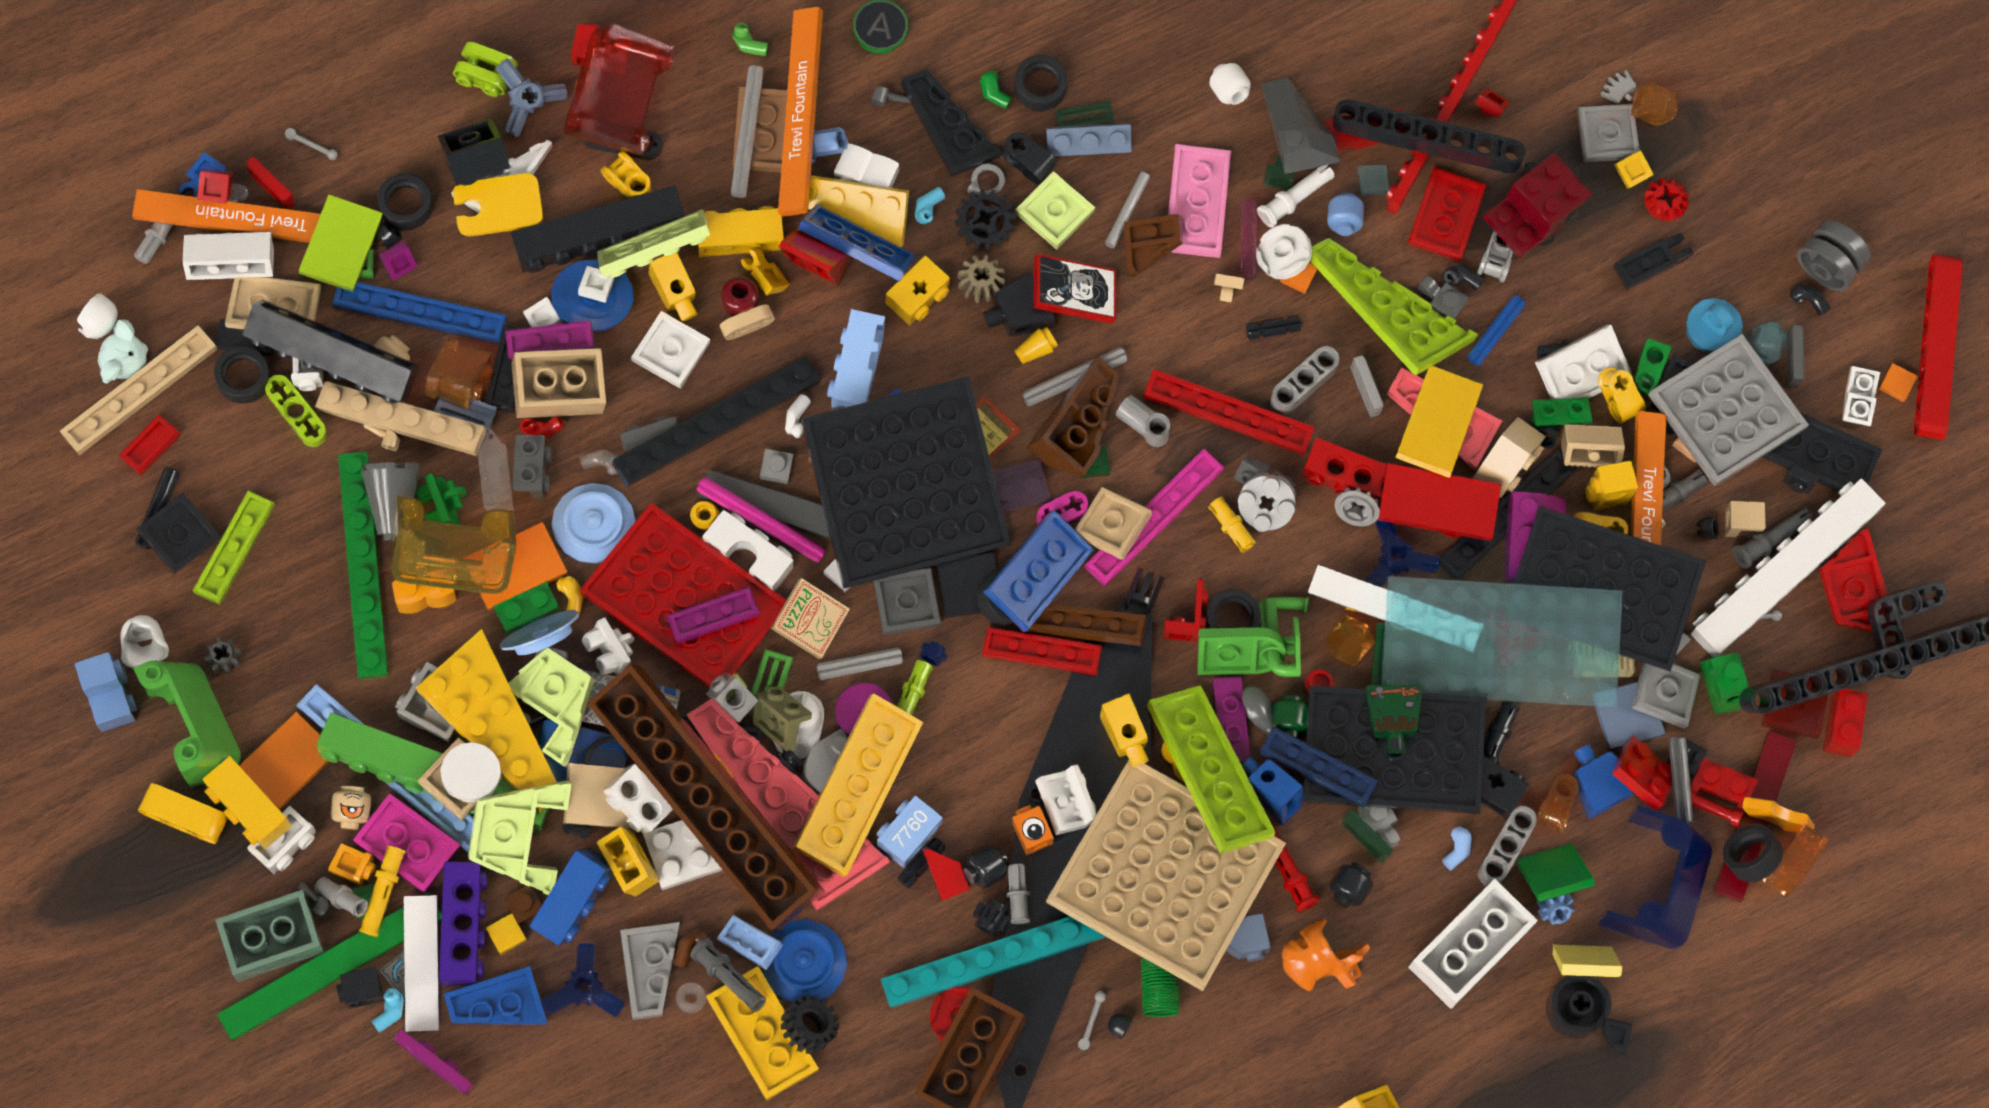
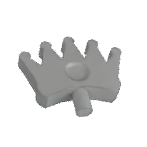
[1601,70,1636,105]

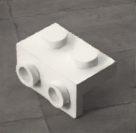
[1035,764,1097,835]
[247,806,316,874]

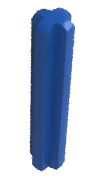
[1467,295,1525,366]

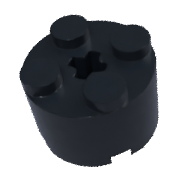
[1546,975,1612,1038]

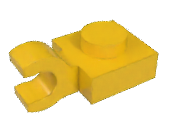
[741,248,790,295]

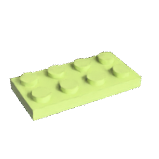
[597,209,710,278]

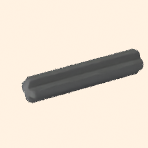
[1669,737,1693,824]

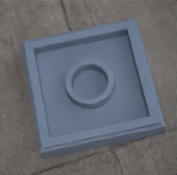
[1591,682,1666,751]

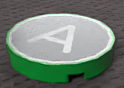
[853,0,908,54]

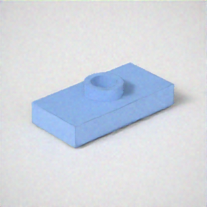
[716,914,783,970]

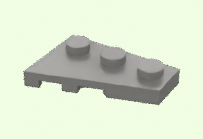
[620,922,680,1020]

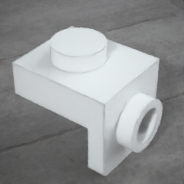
[291,357,324,391]

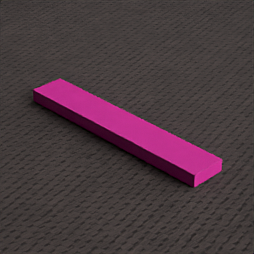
[1084,449,1225,587]

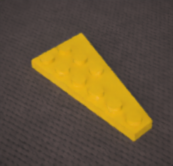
[416,629,557,814]

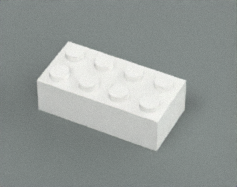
[1408,879,1538,1009]

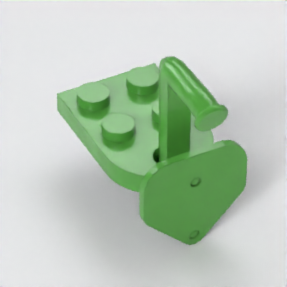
[1197,596,1310,677]

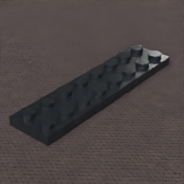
[1649,355,1882,492]

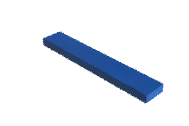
[332,282,507,345]

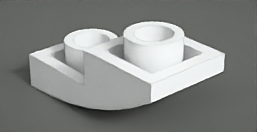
[1842,366,1880,427]

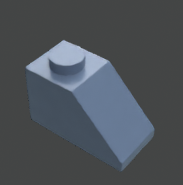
[1226,913,1271,962]

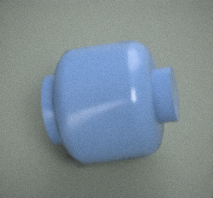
[1327,193,1364,236]

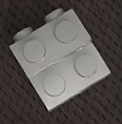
[395,662,456,742]

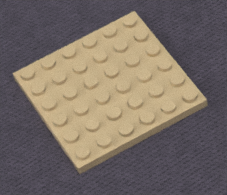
[1046,760,1286,991]

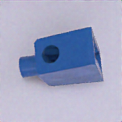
[1571,744,1635,820]
[1242,757,1303,826]

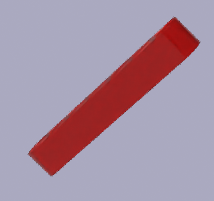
[1914,254,1963,441]

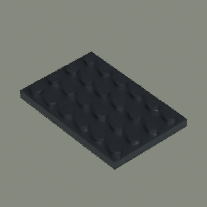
[1502,506,1706,672]
[1303,686,1486,814]

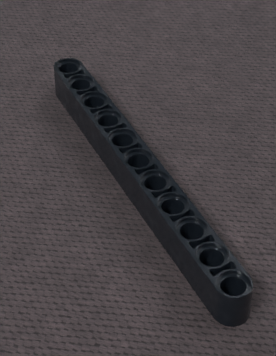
[1739,612,1989,714]

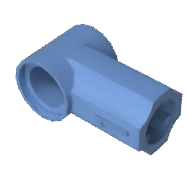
[812,127,848,163]

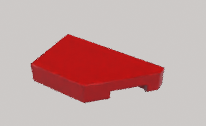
[922,847,970,901]

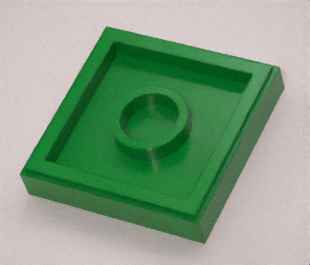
[1517,843,1594,902]

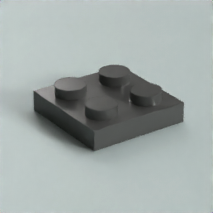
[873,568,941,636]

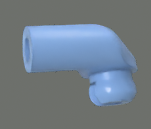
[1442,826,1472,871]

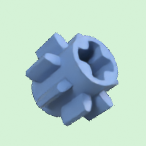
[1536,893,1575,925]

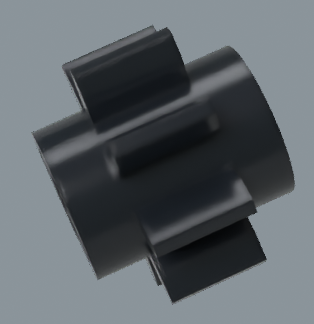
[973,898,1010,936]

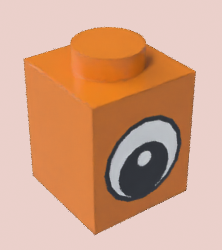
[1012,805,1054,855]

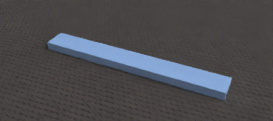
[296,684,474,853]

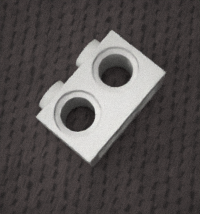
[603,764,673,834]

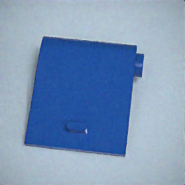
[538,718,628,782]

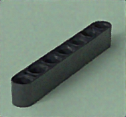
[1332,99,1526,173]

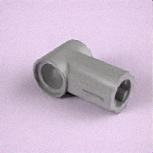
[1116,395,1170,447]

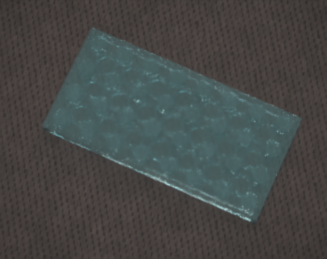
[1381,576,1623,708]

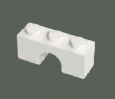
[702,510,794,592]

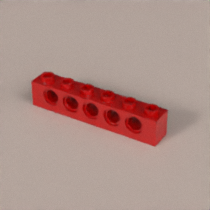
[1301,437,1463,538]

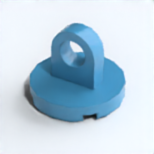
[1685,298,1743,354]

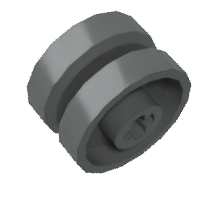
[1797,220,1871,291]

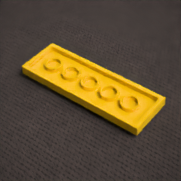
[793,693,923,877]

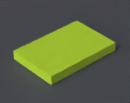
[299,195,383,292]

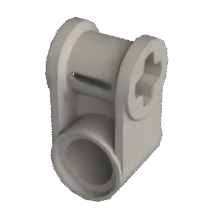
[1477,231,1513,283]

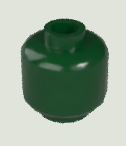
[1273,695,1309,739]

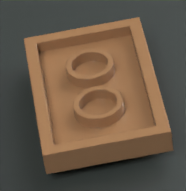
[733,87,787,173]

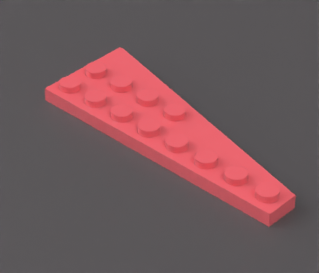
[686,699,890,911]

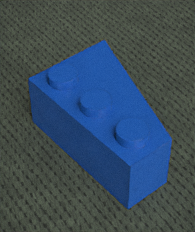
[529,847,613,946]

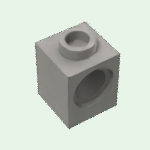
[706,672,759,722]

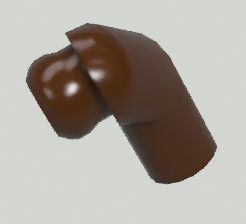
[673,928,709,968]

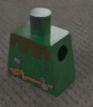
[1365,685,1423,754]

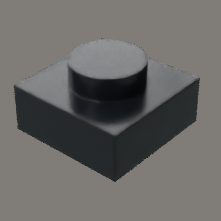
[1782,464,1819,494]

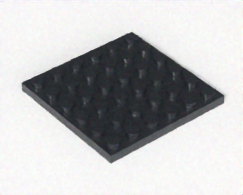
[801,376,1011,588]

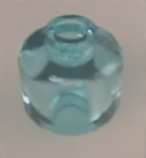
[1748,321,1788,365]

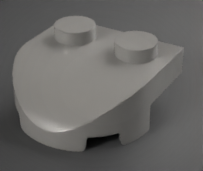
[802,729,848,795]

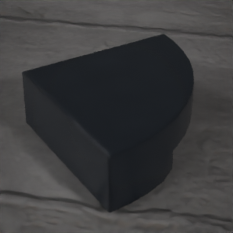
[1601,1019,1632,1055]

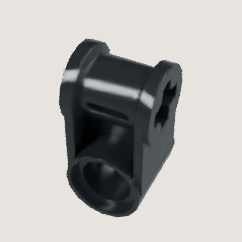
[1003,132,1057,185]

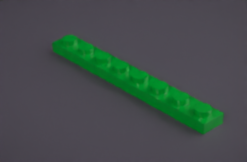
[338,451,388,680]

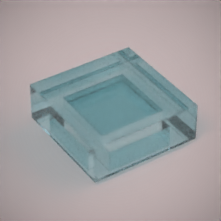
[1357,165,1389,196]

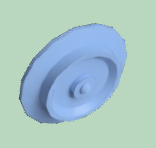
[551,483,636,564]
[499,610,579,655]

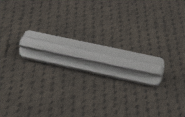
[817,647,903,680]

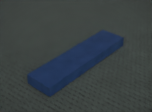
[1260,726,1378,808]

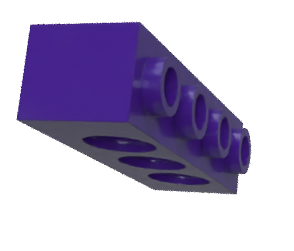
[439,862,488,986]

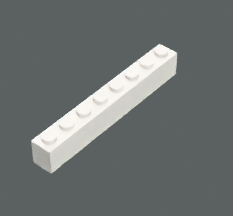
[1691,478,1886,658]

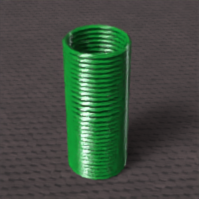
[1140,957,1180,1017]

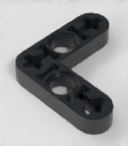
[1867,582,1947,679]

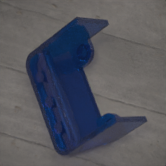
[1598,805,1712,949]

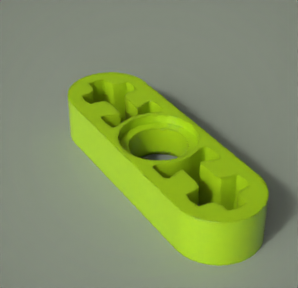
[265,375,327,447]

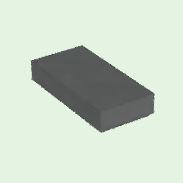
[1786,325,1805,388]

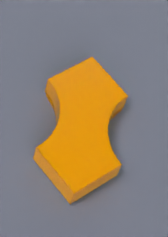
[1742,797,1815,835]

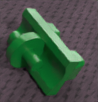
[416,473,467,529]

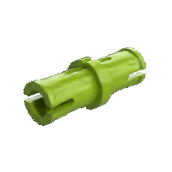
[897,660,933,715]

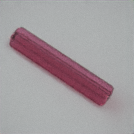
[1240,199,1257,280]

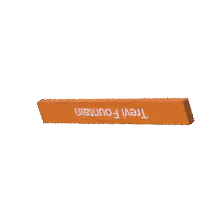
[778,6,823,217]
[132,189,321,243]
[1630,411,1666,545]

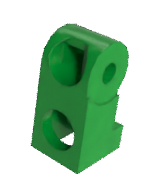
[1633,338,1672,396]

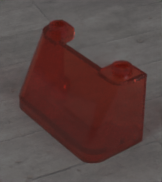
[564,24,673,155]

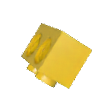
[1585,461,1638,511]

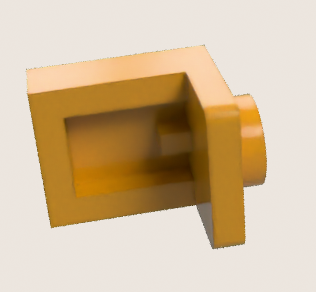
[328,843,376,886]

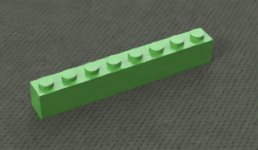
[317,712,551,834]

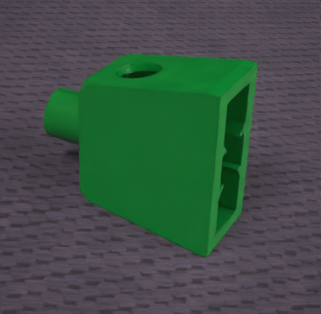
[1699,652,1749,715]

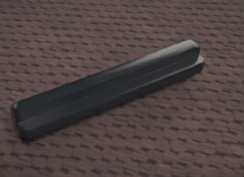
[135,467,180,549]

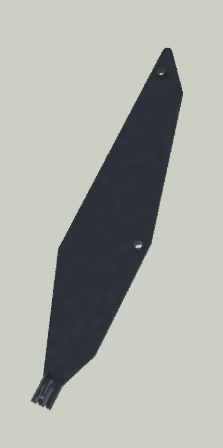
[992,567,1165,1108]

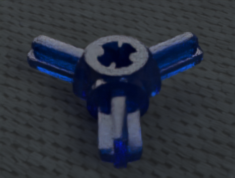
[1364,519,1440,587]
[542,943,625,1017]

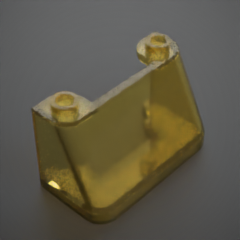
[391,496,516,594]

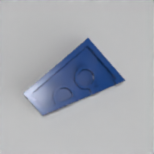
[443,966,548,1025]

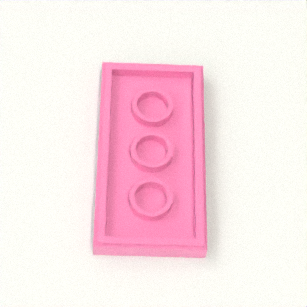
[1168,144,1231,258]

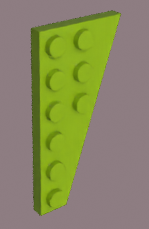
[1310,238,1478,376]

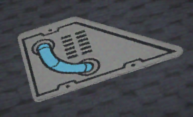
[380,951,405,1002]

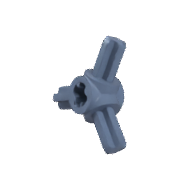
[496,59,567,137]

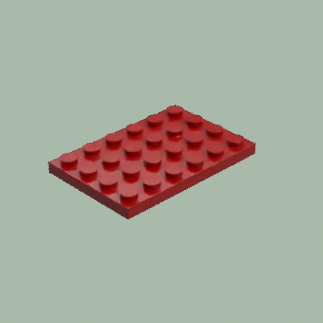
[579,503,787,688]

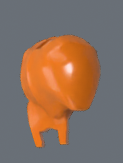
[1281,918,1370,991]

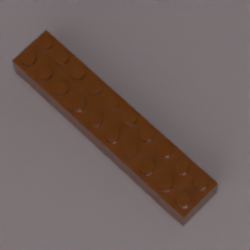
[587,664,825,930]

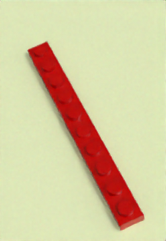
[1386,0,1518,215]

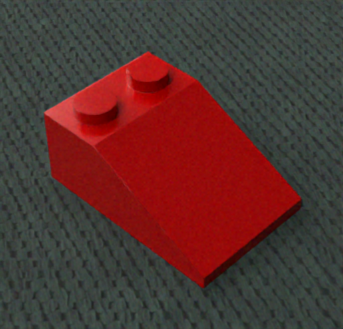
[779,228,853,286]

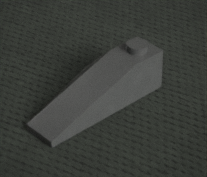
[1260,78,1340,174]

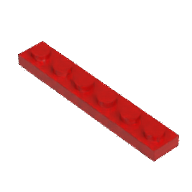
[1143,369,1315,456]

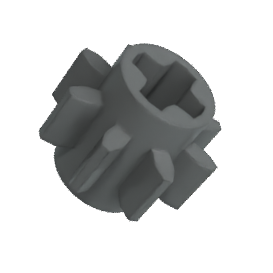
[204,637,242,675]

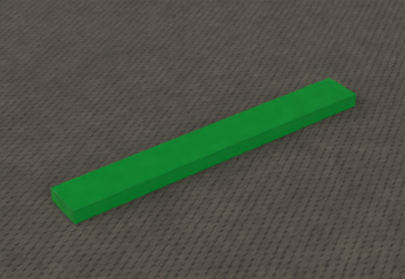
[217,892,442,1042]

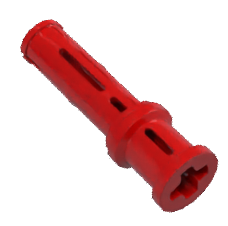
[1272,825,1320,913]

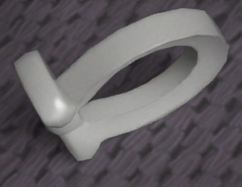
[967,164,1005,196]

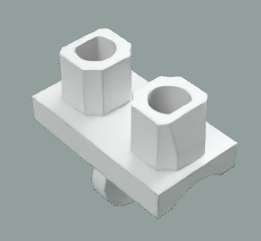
[582,618,635,676]

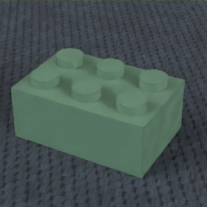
[215,890,324,982]

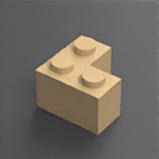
[1473,417,1546,498]

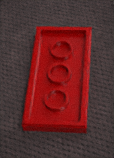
[1378,463,1501,541]

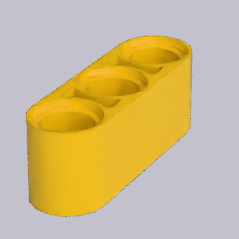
[138,783,228,844]

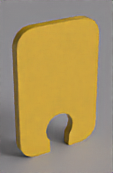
[453,173,543,237]

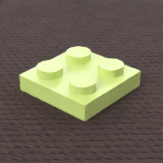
[1015,171,1095,250]

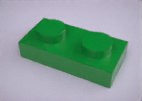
[493,581,560,634]

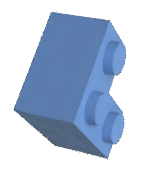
[74,652,138,732]

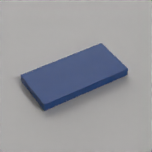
[798,205,916,281]
[983,509,1094,632]

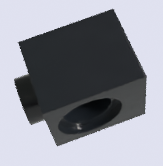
[336,967,384,1009]

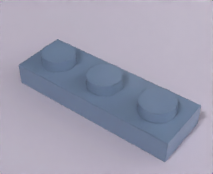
[1046,123,1132,157]

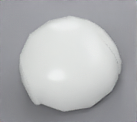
[77,293,118,339]

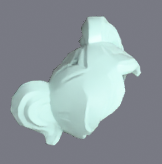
[97,319,148,383]

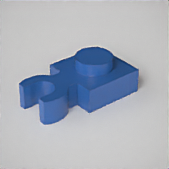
[178,152,228,197]

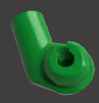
[980,70,1012,109]

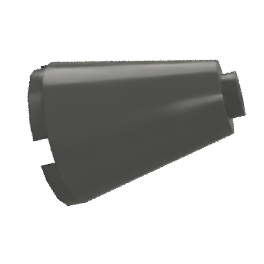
[361,462,420,541]

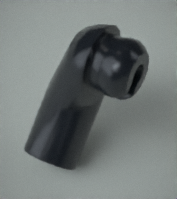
[1442,265,1485,291]

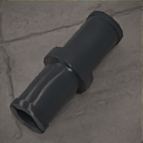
[1483,701,1520,760]

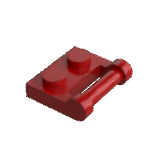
[1690,758,1758,827]

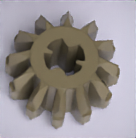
[957,254,1005,303]

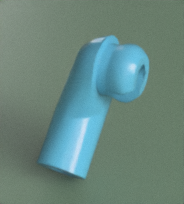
[914,186,945,224]
[371,988,404,1033]

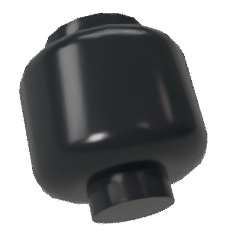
[963,844,1009,888]
[1329,862,1373,908]

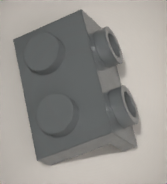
[512,435,552,501]

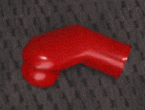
[520,416,565,439]

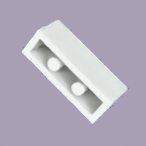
[183,232,274,280]

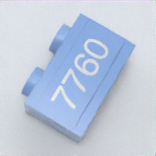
[876,795,943,868]

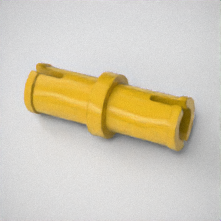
[1208,496,1256,553]

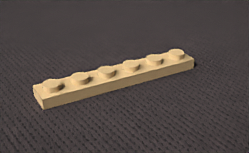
[60,325,218,456]
[315,381,487,456]

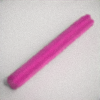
[696,477,826,562]

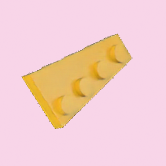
[808,175,909,248]

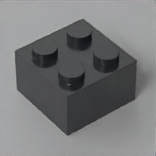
[437,118,511,186]

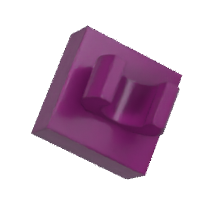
[379,241,418,281]

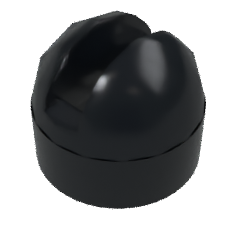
[376,222,402,248]
[1538,425,1560,448]
[1696,516,1719,540]
[1108,1013,1133,1040]

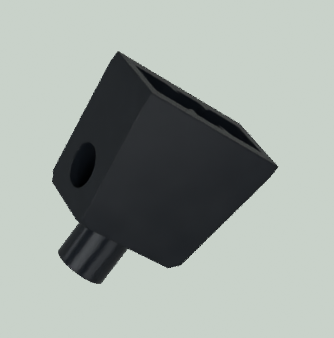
[983,271,1055,337]

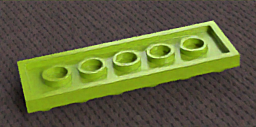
[1147,685,1275,854]

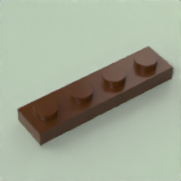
[1028,604,1147,646]

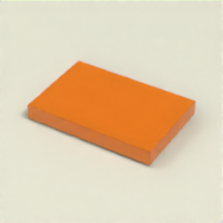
[463,522,568,612]
[239,712,330,810]

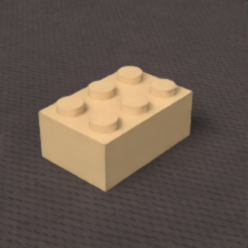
[512,348,606,418]

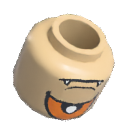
[331,786,371,830]

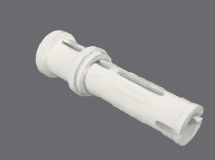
[1257,165,1334,228]

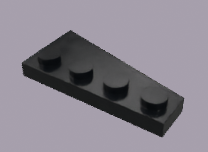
[900,69,1002,177]

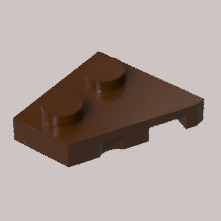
[1124,214,1183,277]

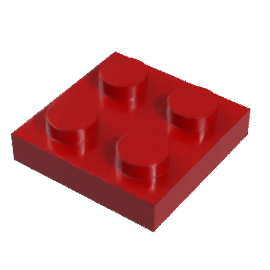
[1612,735,1672,812]

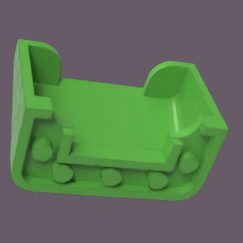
[133,660,241,789]

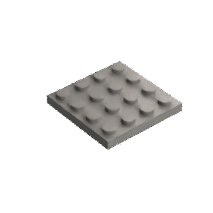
[1648,334,1809,487]

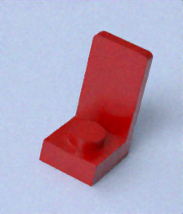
[1162,579,1208,642]

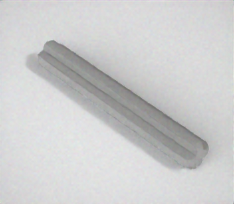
[1022,347,1127,407]

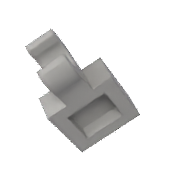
[1357,806,1400,850]

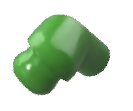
[732,23,768,57]

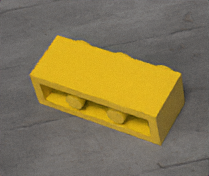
[698,206,784,257]
[202,756,292,850]

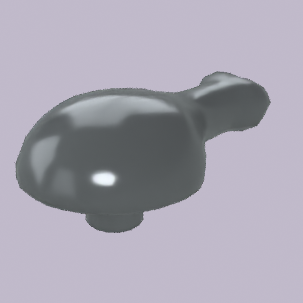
[1242,686,1273,737]

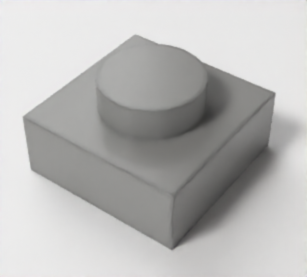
[760,449,794,484]

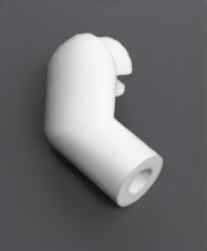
[785,394,811,438]

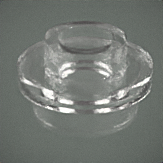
[676,983,706,1013]

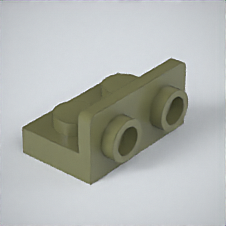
[753,687,812,751]

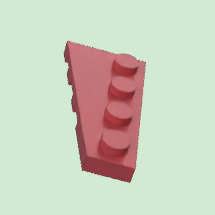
[1387,367,1502,471]

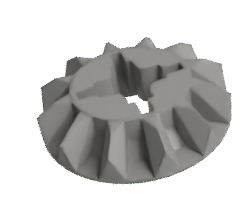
[1334,487,1380,526]

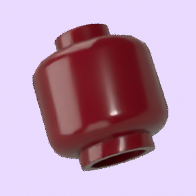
[721,276,759,316]

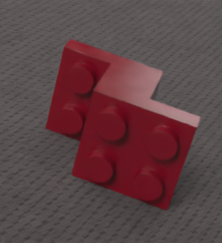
[1483,153,1592,259]

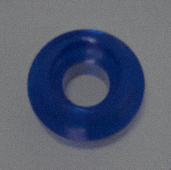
[919,641,948,667]

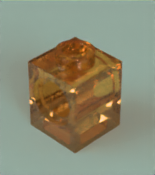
[1630,82,1678,127]

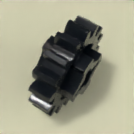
[955,189,1016,252]

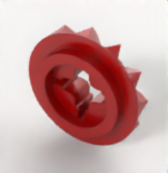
[1644,178,1689,221]

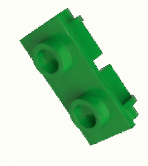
[1531,397,1592,428]

